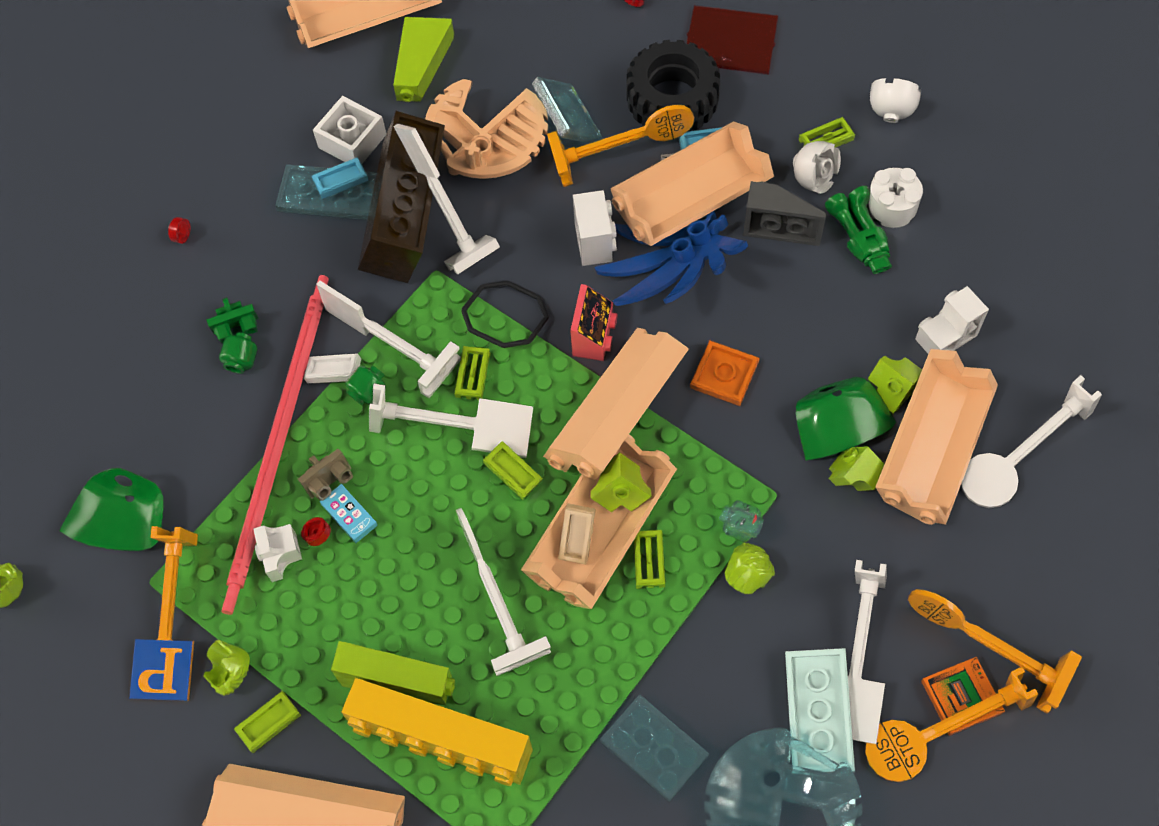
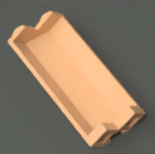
[286,0,442,48]
[610,121,774,246]
[543,328,689,480]
[875,349,998,525]
[521,435,677,609]
[202,764,405,826]

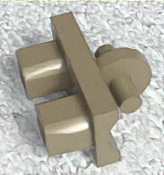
[298,449,353,501]

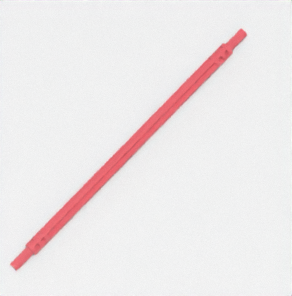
[221,275,329,615]

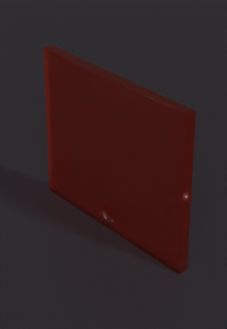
[687,5,778,75]

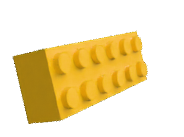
[341,678,533,786]

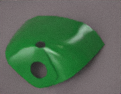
[796,377,896,460]
[59,468,164,551]

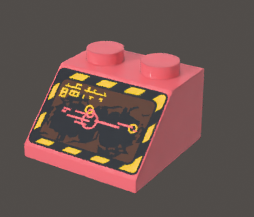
[571,284,617,361]

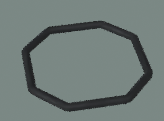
[461,281,549,348]

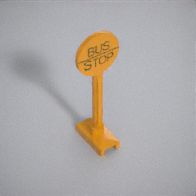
[547,105,694,187]
[908,589,1082,713]
[865,667,1038,782]

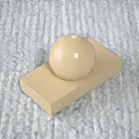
[558,503,596,565]

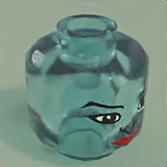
[719,500,764,542]

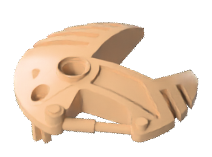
[425,79,548,179]

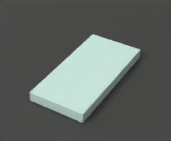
[785,648,855,774]

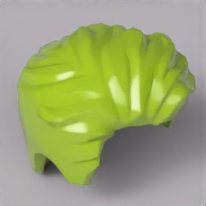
[725,543,775,594]
[0,563,23,608]
[203,640,250,696]

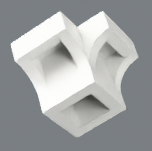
[254,524,302,582]

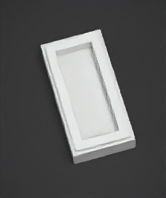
[304,354,361,384]

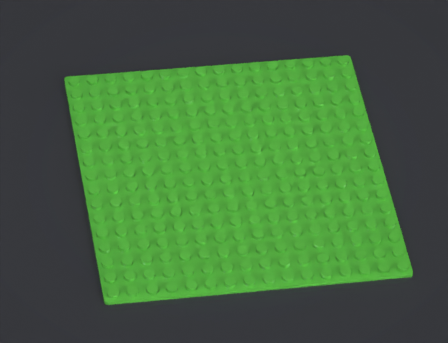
[149,271,777,826]

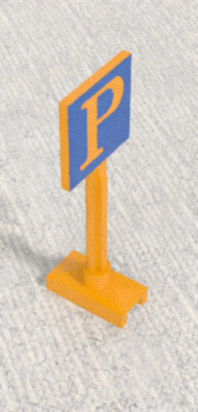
[129,526,198,701]

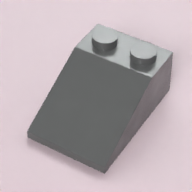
[743,181,826,246]

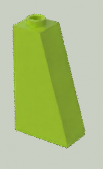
[393,17,454,102]
[331,641,455,705]

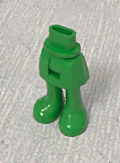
[825,186,892,274]

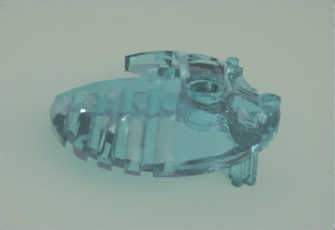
[704,728,863,826]

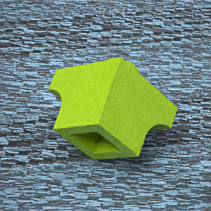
[868,356,922,414]
[829,446,884,491]
[591,452,652,512]

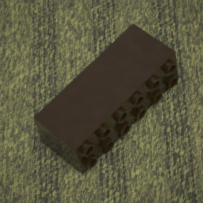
[358,111,445,283]

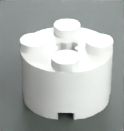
[867,168,923,228]

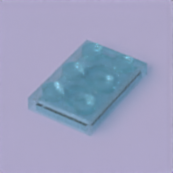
[532,77,603,143]
[600,694,709,802]

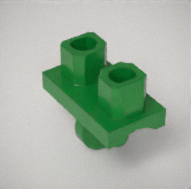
[206,297,259,344]

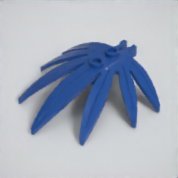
[594,211,748,306]

